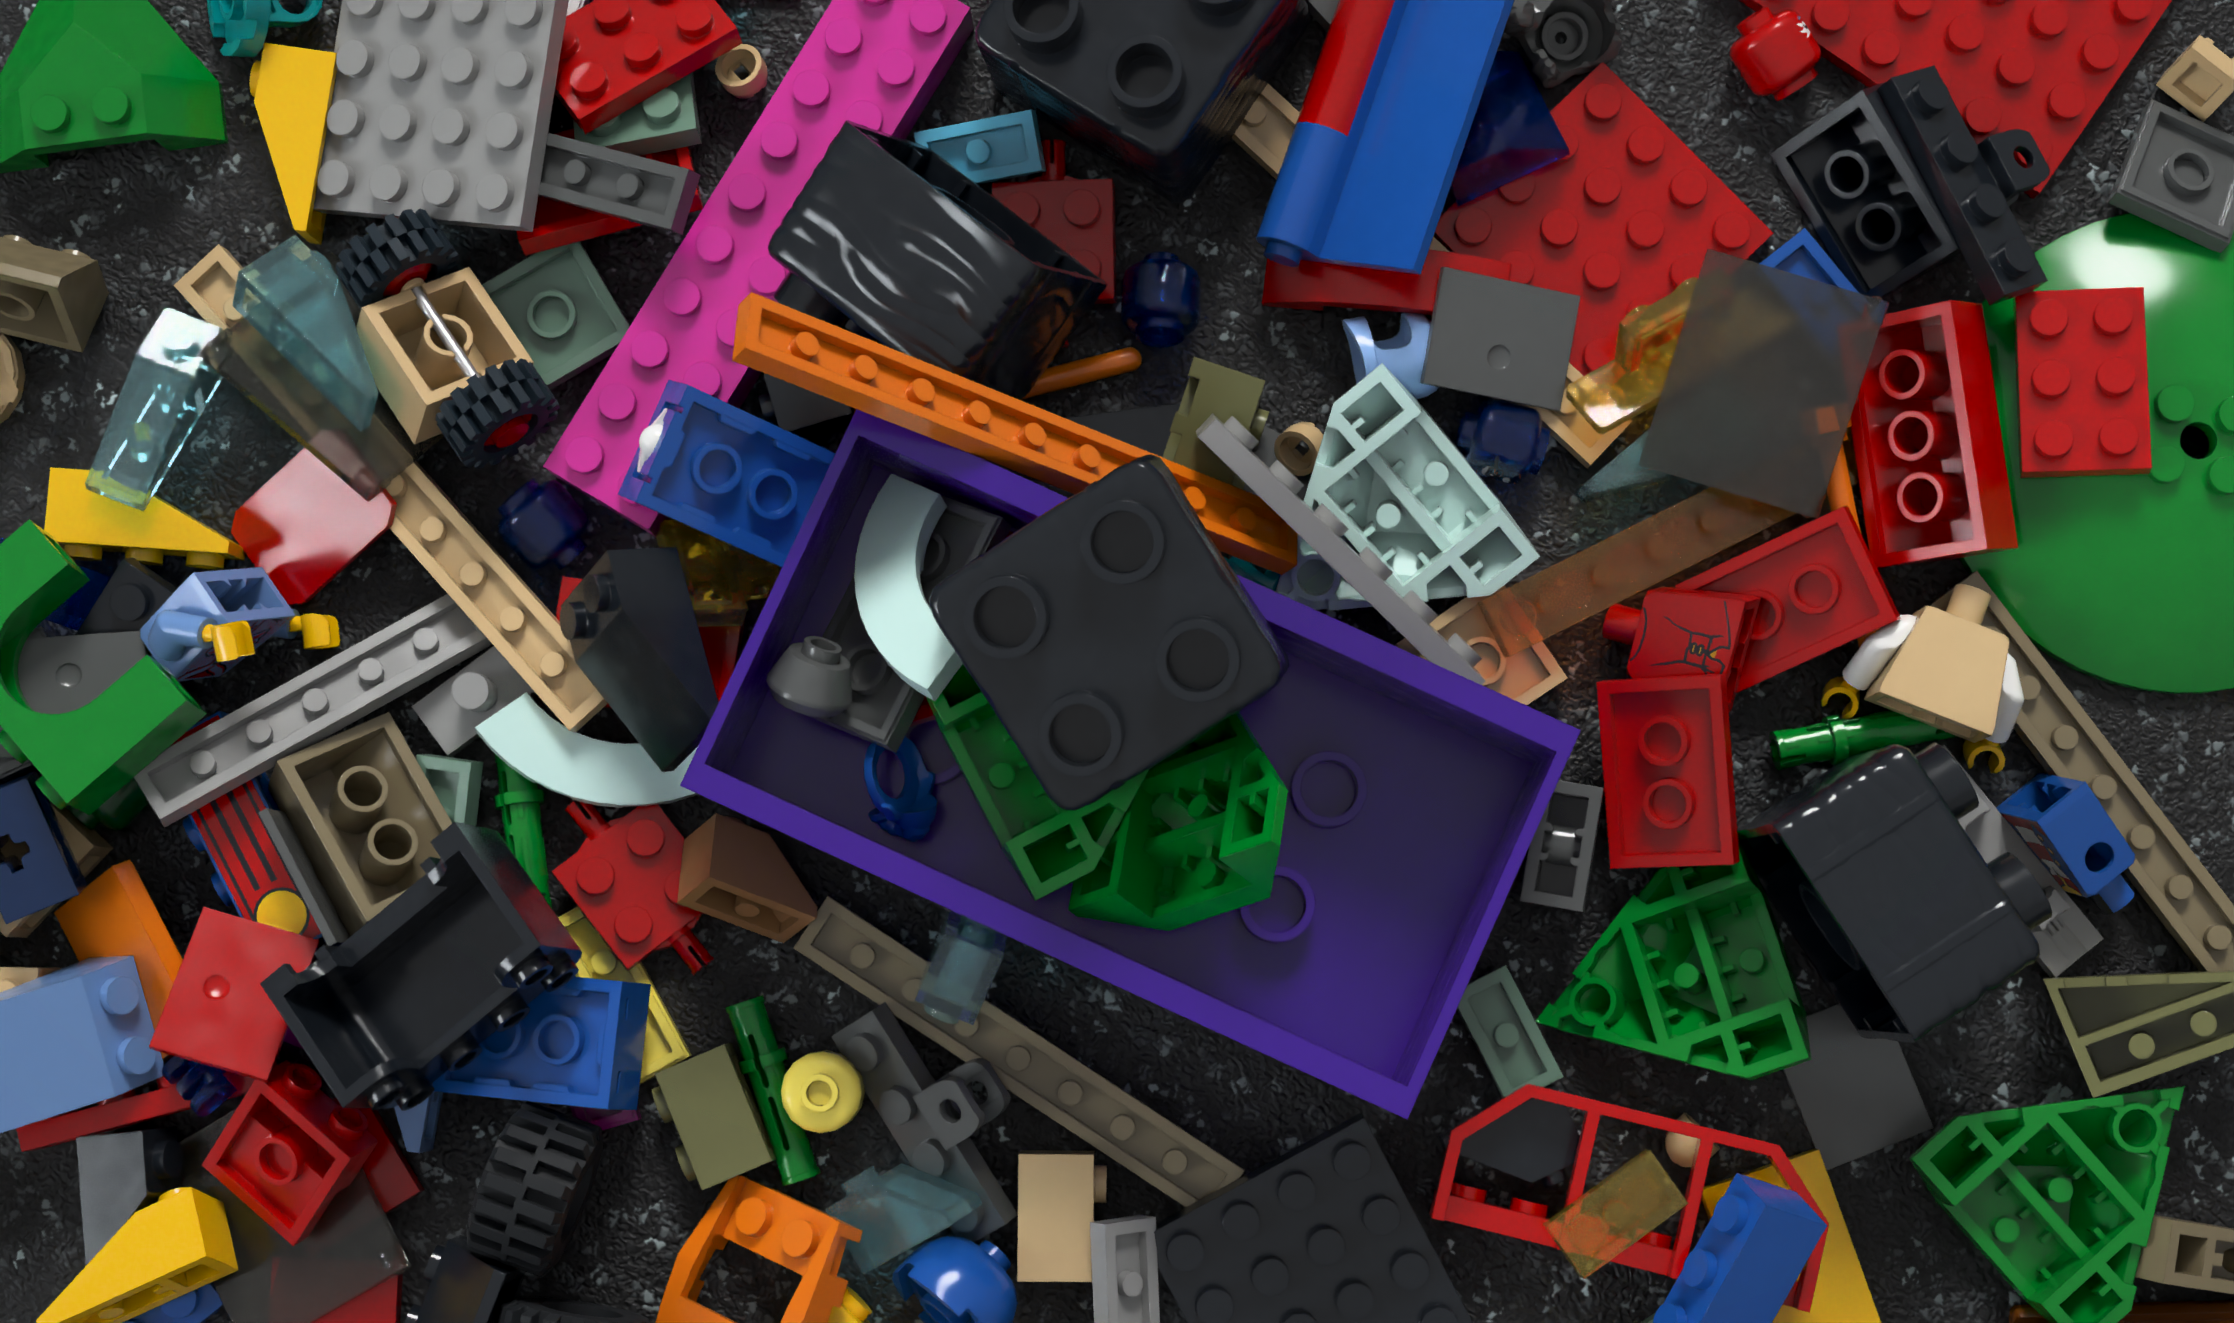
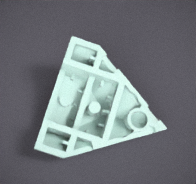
[1275,363,1540,611]

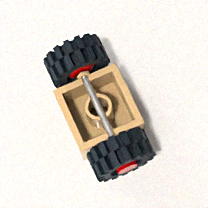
[335,209,560,469]

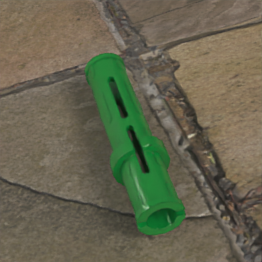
[1769,710,1958,770]
[494,753,552,908]
[725,995,821,1186]

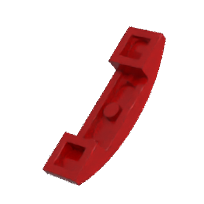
[1262,249,1512,315]

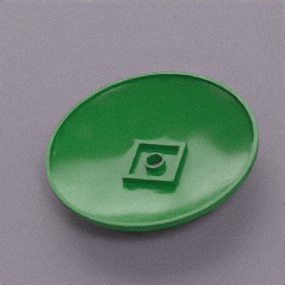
[1959,213,2234,694]

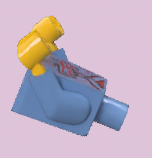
[140,567,340,682]

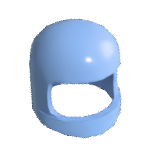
[1342,312,1439,399]

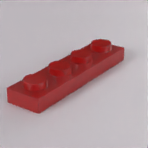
[16,1061,277,1152]

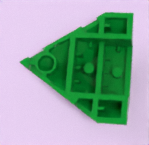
[0,0,228,173]
[926,664,1149,901]
[1068,712,1288,931]
[1535,837,1812,1080]
[1909,1086,2185,1323]

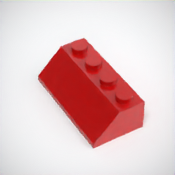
[1836,300,2018,568]

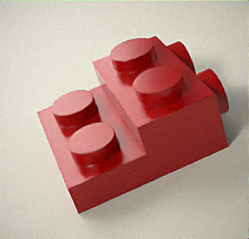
[202,1060,379,1247]

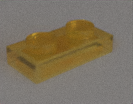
[1543,1149,1688,1279]

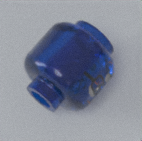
[1455,398,1550,484]

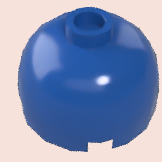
[892,1236,1018,1323]

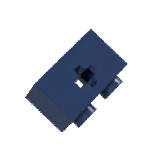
[0,771,87,924]

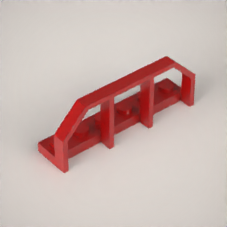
[1429,1084,1829,1313]

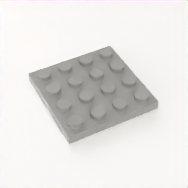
[313,0,569,232]

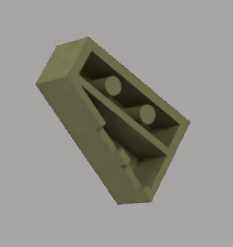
[1163,357,1269,554]
[2043,970,2234,1098]

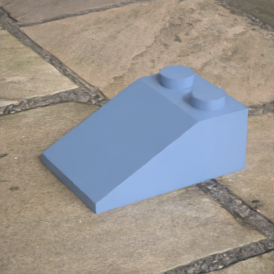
[0,956,167,1133]

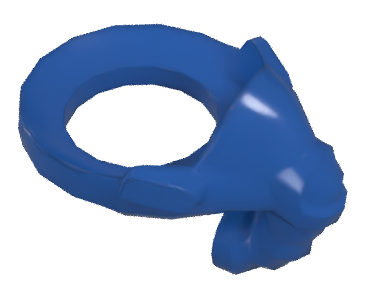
[864,736,938,842]

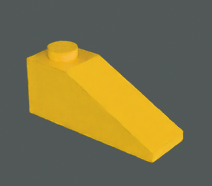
[249,43,338,245]
[36,1187,239,1323]

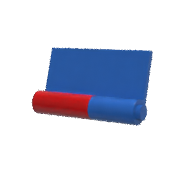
[1256,0,1514,274]

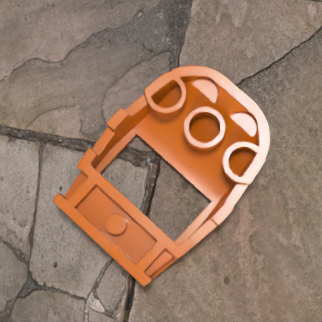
[655,1175,863,1323]

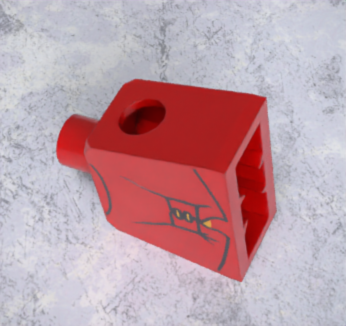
[1602,587,1761,711]

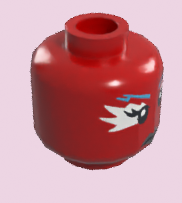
[1729,6,1822,101]

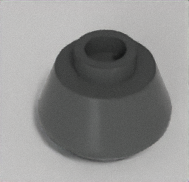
[766,636,853,718]

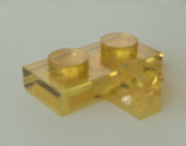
[656,520,780,627]

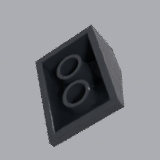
[560,547,719,772]

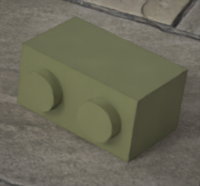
[652,1043,776,1190]

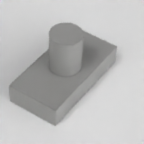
[411,646,537,757]

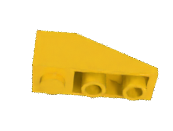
[44,467,245,570]

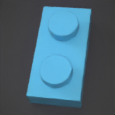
[914,109,1046,184]

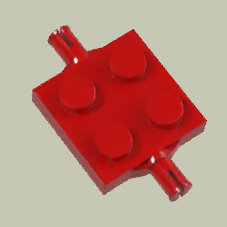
[992,139,1117,348]
[551,801,714,975]

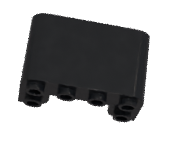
[260,822,582,1111]

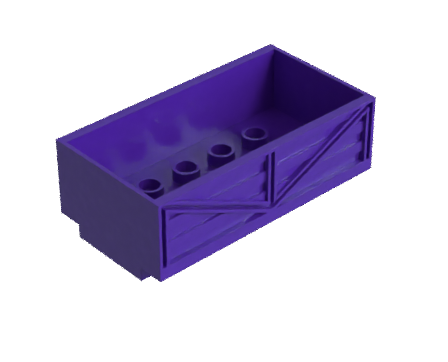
[680,409,1581,1120]

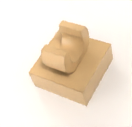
[2156,35,2234,122]

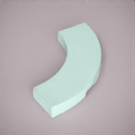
[854,474,963,701]
[475,692,698,808]

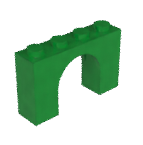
[0,519,207,816]

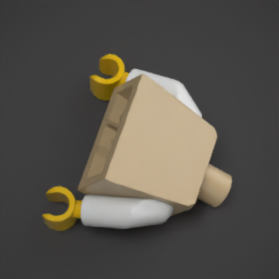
[1821,584,2024,773]

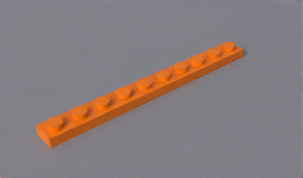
[732,292,1298,575]

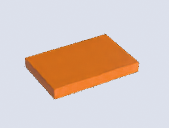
[54,860,183,1063]

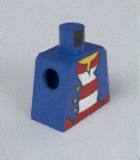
[1996,772,2136,915]

